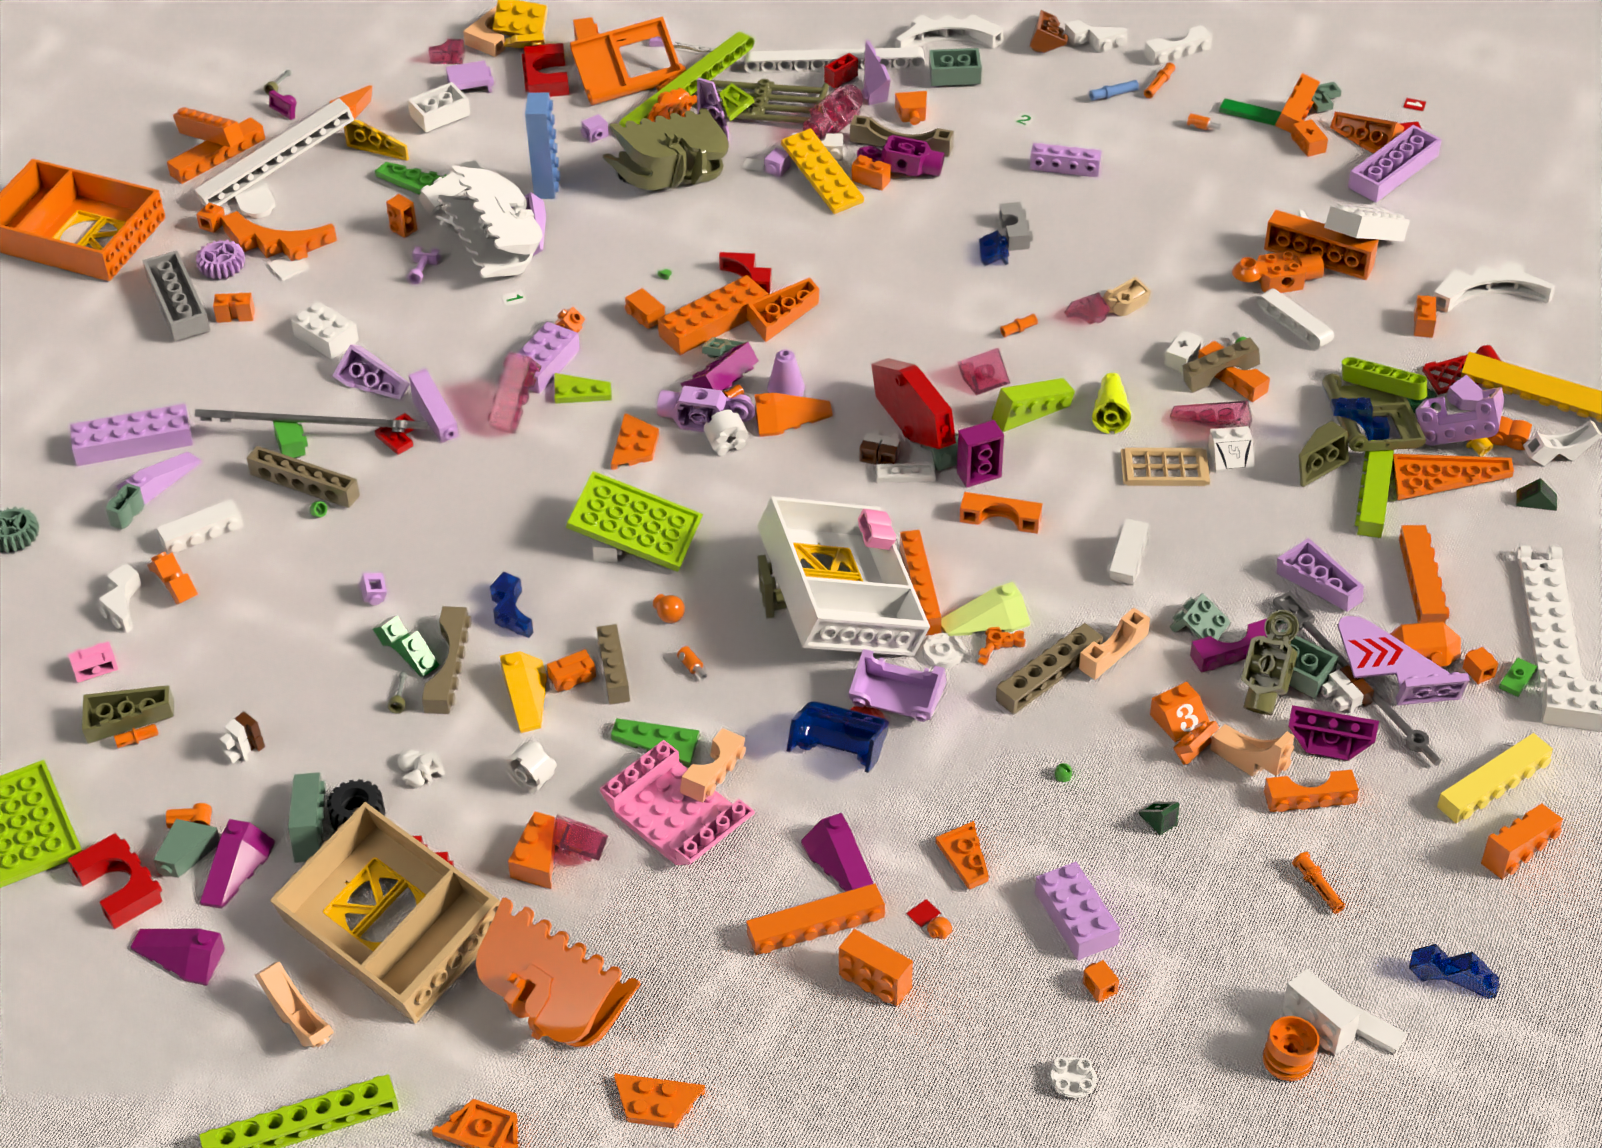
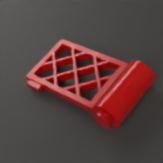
[1422,345,1502,395]

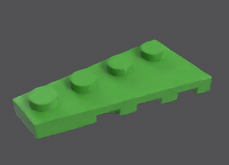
[375,162,447,195]
[611,718,700,768]

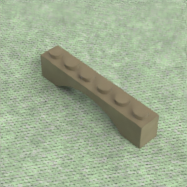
[850,115,954,157]
[422,606,472,714]

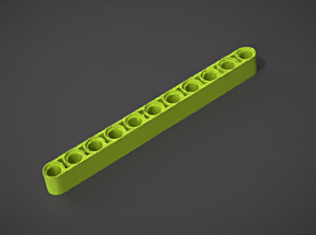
[619,31,755,127]

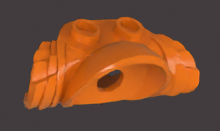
[647,87,697,122]

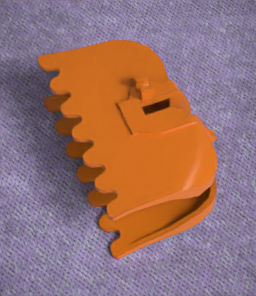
[476,897,641,1048]

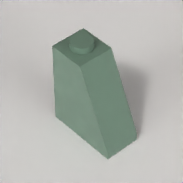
[154,819,220,878]

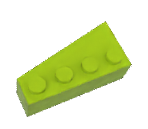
[991,378,1075,432]

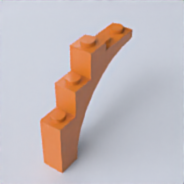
[221,211,337,261]

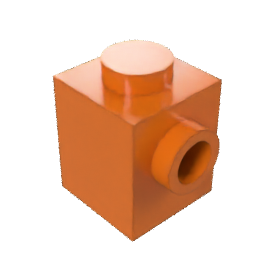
[1462,647,1499,684]

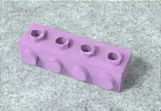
[1030,143,1102,177]

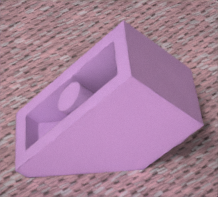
[1446,375,1490,411]

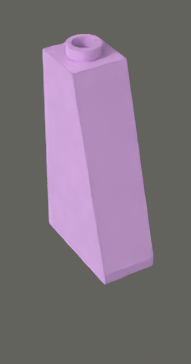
[409,368,459,443]

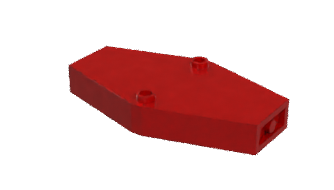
[871,358,956,449]

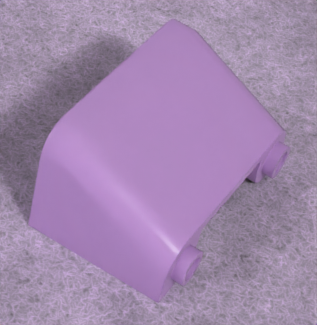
[849,649,946,722]

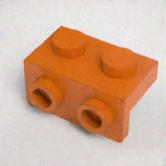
[1173,721,1220,765]

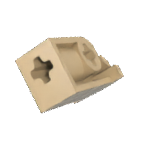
[1100,276,1151,316]

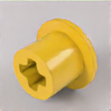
[1466,438,1493,457]

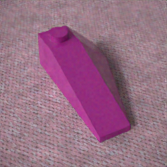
[200,819,275,909]
[131,928,225,986]

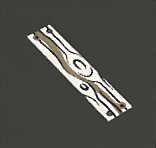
[673,42,715,55]

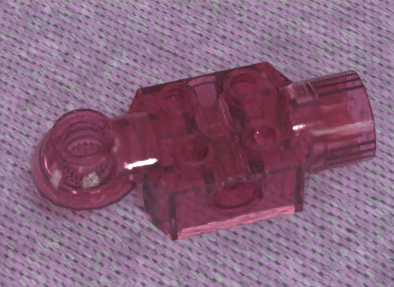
[803,84,863,140]

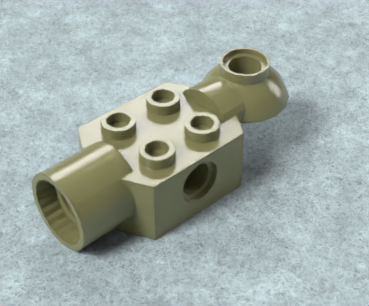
[1241,610,1299,716]

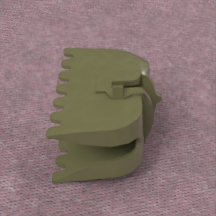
[602,108,729,190]

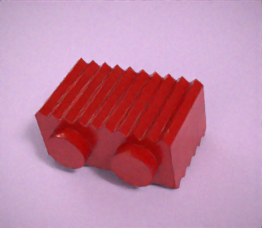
[824,53,858,88]

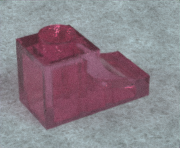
[428,39,465,64]
[1064,292,1110,325]

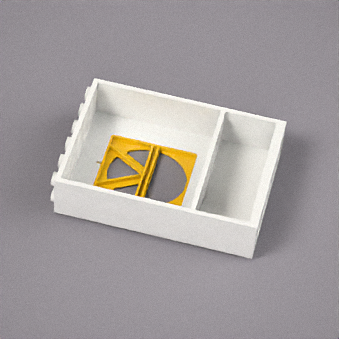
[757,496,930,656]

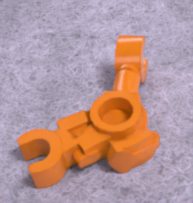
[977,627,1026,665]

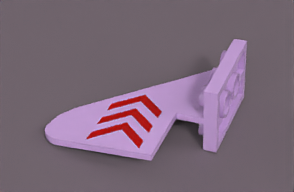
[1338,616,1470,705]

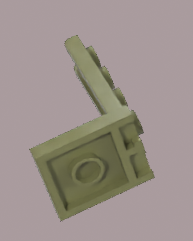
[757,555,787,619]

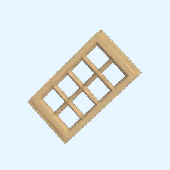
[1120,448,1210,486]

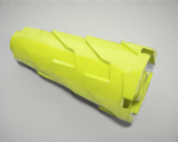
[1092,372,1131,434]

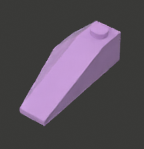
[862,40,891,105]

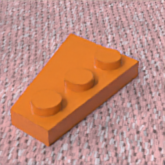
[935,821,989,890]

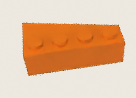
[747,277,820,342]
[1481,803,1563,879]

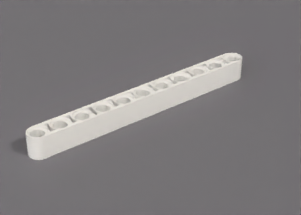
[745,47,925,73]

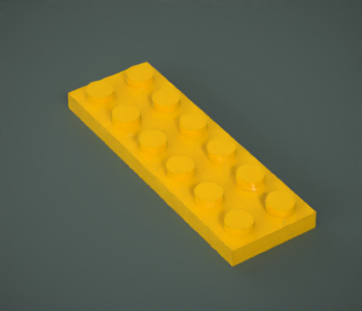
[781,128,864,214]

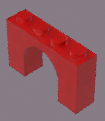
[521,43,569,97]
[68,832,163,929]

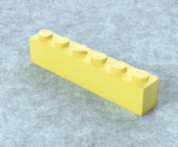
[1437,733,1553,823]

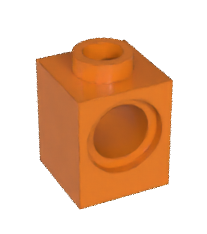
[1083,960,1119,1003]

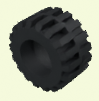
[327,779,386,831]

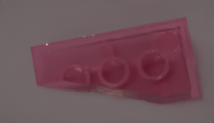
[1170,400,1252,429]

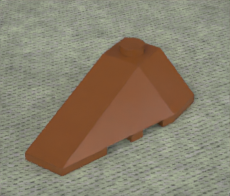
[1029,10,1068,53]

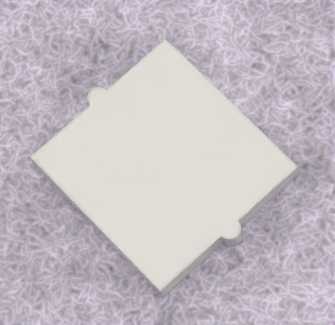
[268,255,310,281]

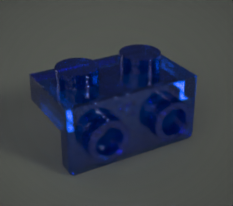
[979,230,1010,266]

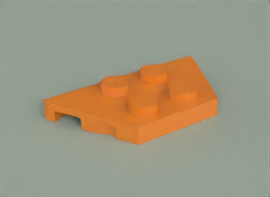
[611,414,659,470]
[614,1073,706,1129]
[432,1099,518,1148]

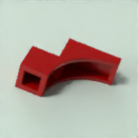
[719,252,772,294]

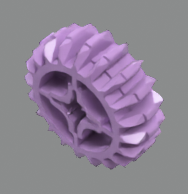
[196,239,245,280]

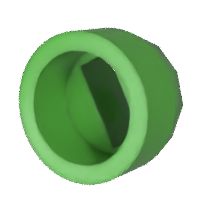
[310,501,327,517]
[1055,763,1072,782]

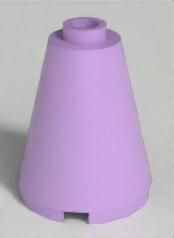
[767,349,805,397]

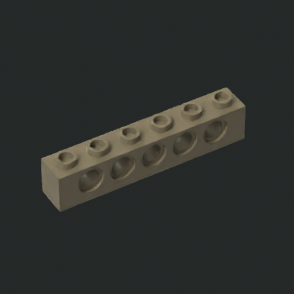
[246,446,360,508]
[996,623,1103,715]

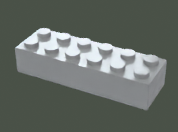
[142,251,210,341]

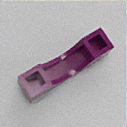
[1190,619,1267,673]

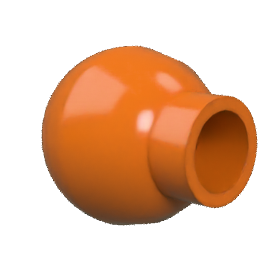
[653,594,685,623]

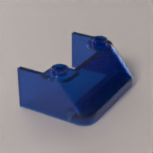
[786,701,889,773]

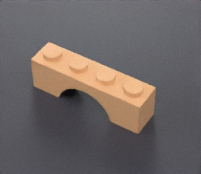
[1079,608,1150,680]
[680,728,746,803]

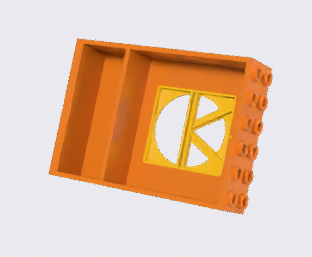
[0,159,166,281]

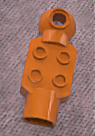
[1232,250,1324,293]

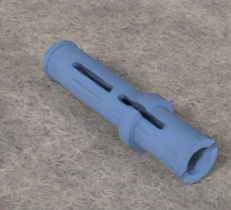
[1089,80,1139,101]

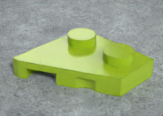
[719,83,754,121]

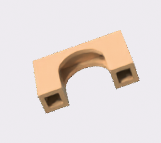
[463,5,505,57]

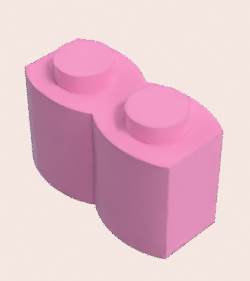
[858,508,896,550]

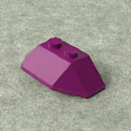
[1288,705,1379,761]

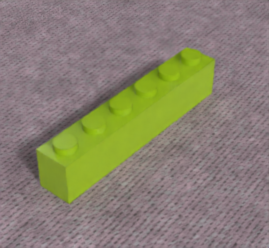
[1354,440,1394,538]

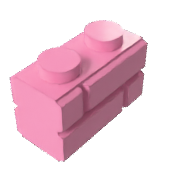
[68,641,118,683]

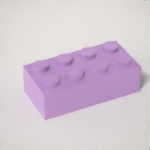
[506,322,580,394]
[1035,861,1120,961]

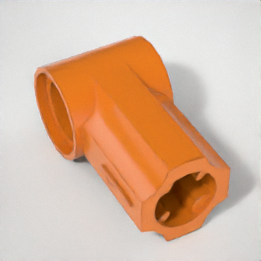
[166,803,212,828]

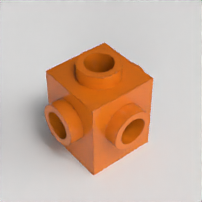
[196,203,225,233]
[554,306,585,333]

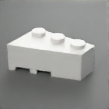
[1107,518,1150,585]

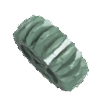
[0,506,39,553]

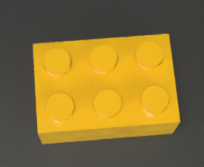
[493,0,548,36]

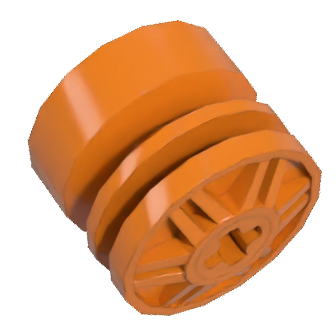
[1262,1016,1320,1081]

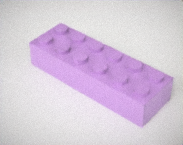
[1348,125,1442,202]
[70,403,193,466]

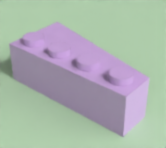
[1277,538,1364,612]

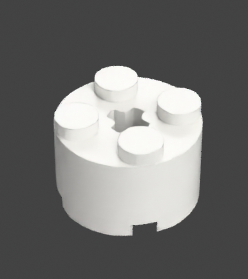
[704,410,748,456]
[504,741,557,793]

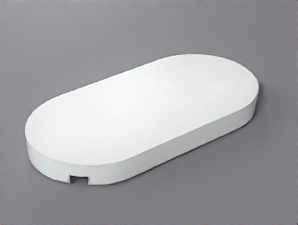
[234,178,275,219]

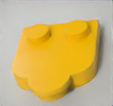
[504,33,545,48]

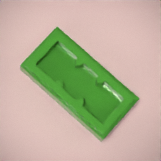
[1499,658,1537,697]

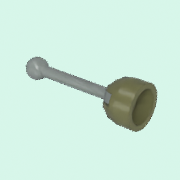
[264,70,292,95]
[388,672,407,714]

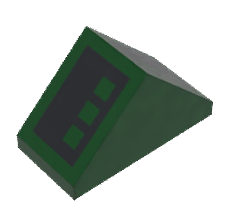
[1516,478,1557,511]
[1138,801,1180,835]

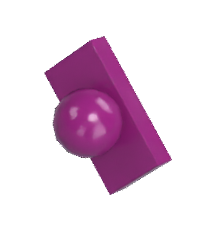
[269,90,297,120]

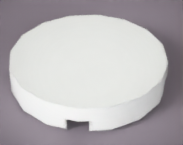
[923,633,964,668]

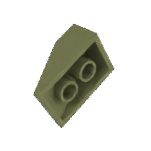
[1298,421,1349,487]

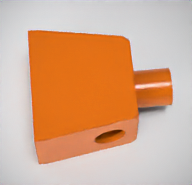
[895,91,927,125]

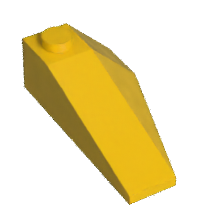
[499,651,547,733]

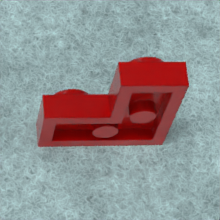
[374,413,415,455]

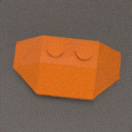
[1390,621,1461,667]

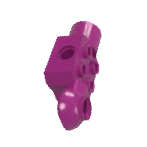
[857,135,945,177]

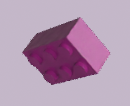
[957,420,1004,488]

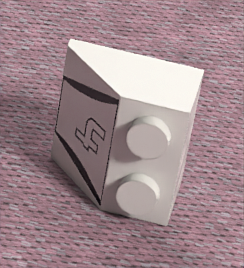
[1208,426,1255,473]

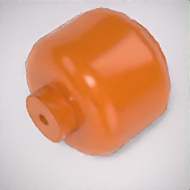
[927,916,952,939]

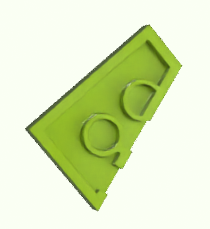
[554,373,612,404]

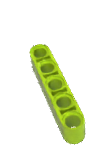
[1341,357,1427,400]

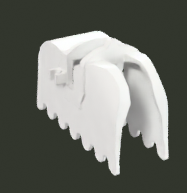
[438,166,543,278]

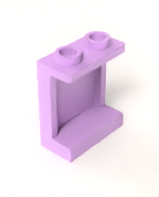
[446,60,494,93]

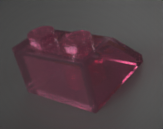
[553,814,608,862]

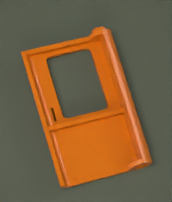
[570,16,686,105]

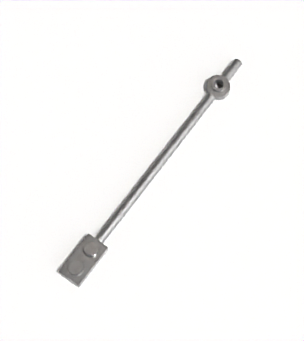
[195,409,428,432]
[1273,591,1441,766]

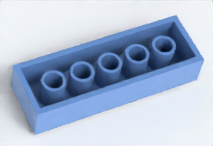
[525,93,561,199]

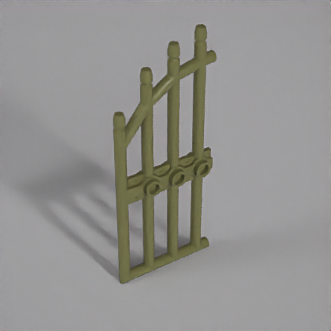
[692,79,829,124]

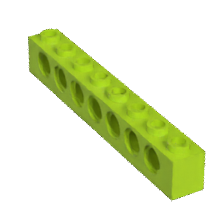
[199,1074,399,1148]

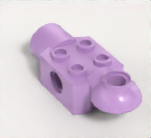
[657,386,755,432]

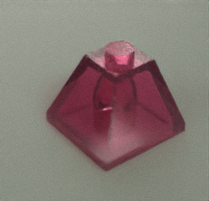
[957,348,1010,395]

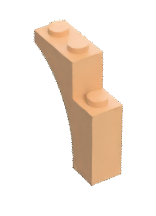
[1210,724,1294,776]
[255,962,334,1048]

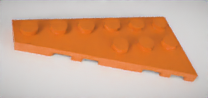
[1392,454,1514,500]

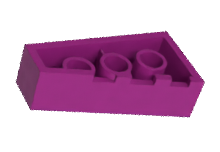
[680,342,759,391]

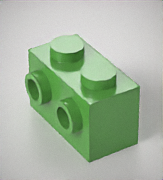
[273,421,308,458]

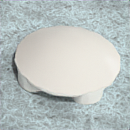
[1049,1057,1097,1099]

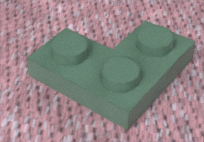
[1311,82,1342,113]
[702,337,746,358]

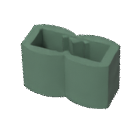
[106,483,145,529]

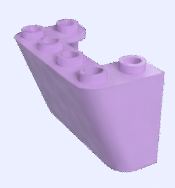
[1416,387,1504,446]

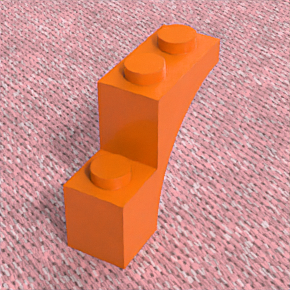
[147,552,198,605]

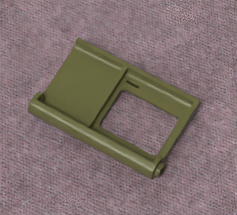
[1322,374,1426,452]

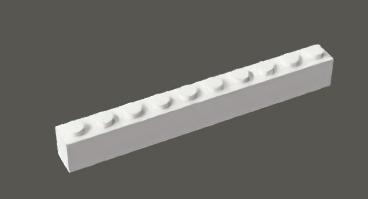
[194,98,354,206]

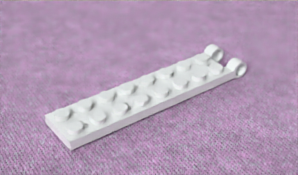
[1518,545,1583,688]

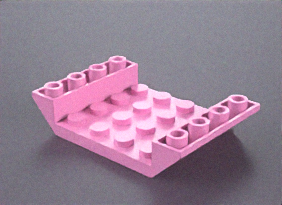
[600,740,755,865]

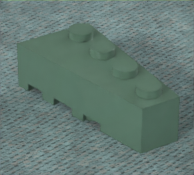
[288,772,326,863]

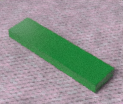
[1219,98,1281,126]

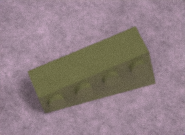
[82,685,174,744]

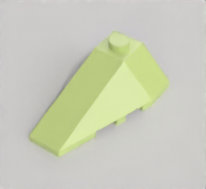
[941,582,1030,636]

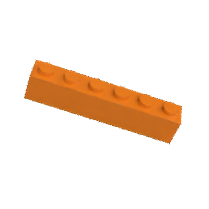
[172,107,244,148]
[167,117,265,184]
[1399,525,1449,623]
[900,529,942,636]
[746,883,885,955]

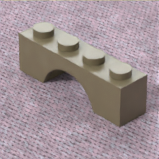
[1182,337,1260,393]
[596,624,630,705]

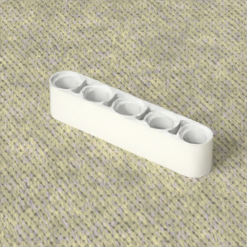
[1256,288,1334,349]

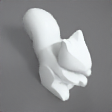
[398,749,445,787]

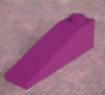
[801,813,874,892]

